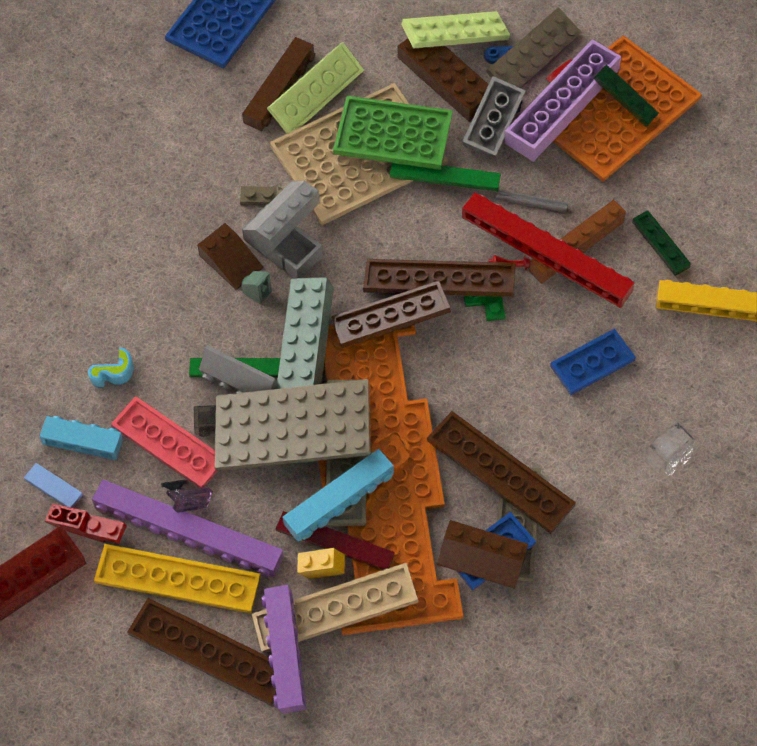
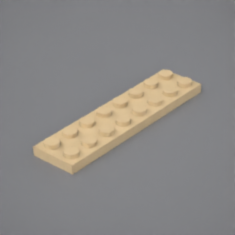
[252,563,419,654]

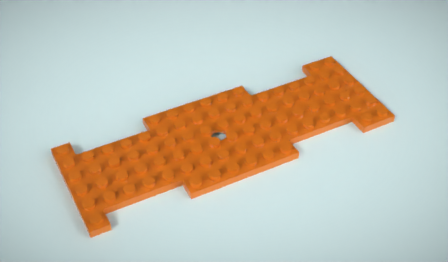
[318,324,463,635]

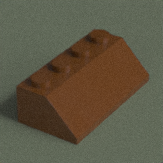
[437,520,528,589]

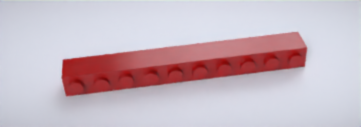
[462,192,635,308]

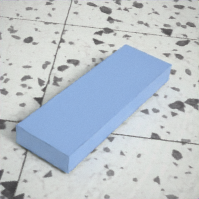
[24,463,83,508]

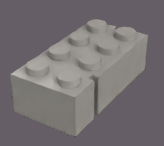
[242,204,323,279]

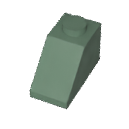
[242,271,272,304]

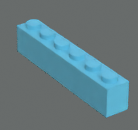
[283,449,394,542]

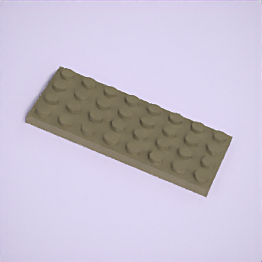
[215,379,371,471]

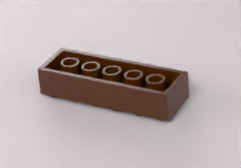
[397,38,489,122]

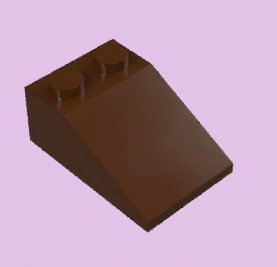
[197,223,264,290]

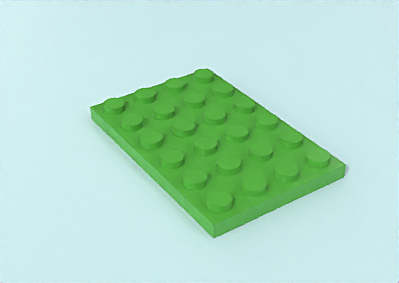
[333,96,453,170]

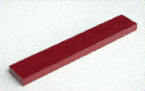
[275,511,395,570]

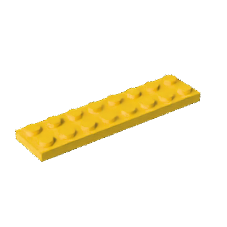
[94,544,261,614]

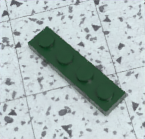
[593,64,659,127]
[632,210,691,276]

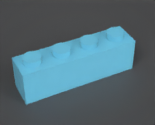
[39,416,123,461]

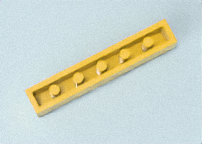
[656,280,757,321]

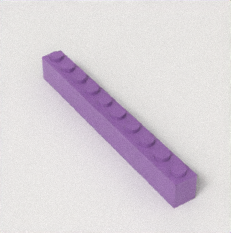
[92,479,284,577]

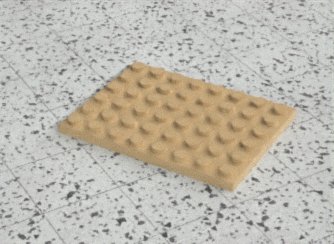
[270,83,448,226]

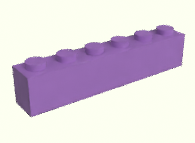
[262,585,307,714]

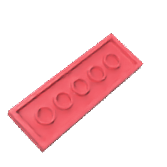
[111,396,218,490]

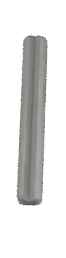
[496,190,568,213]

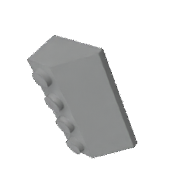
[463,76,526,157]
[243,181,320,252]
[199,345,277,393]

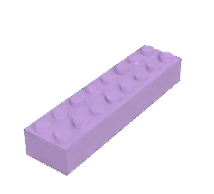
[505,39,621,162]

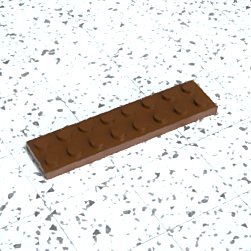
[363,259,516,297]
[427,411,576,534]
[127,598,277,706]

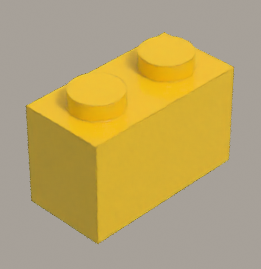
[297,548,345,579]

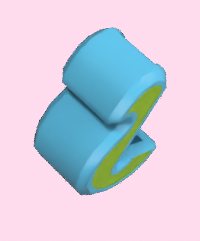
[88,347,134,387]

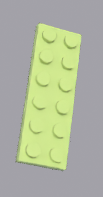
[401,11,510,48]
[267,42,364,134]

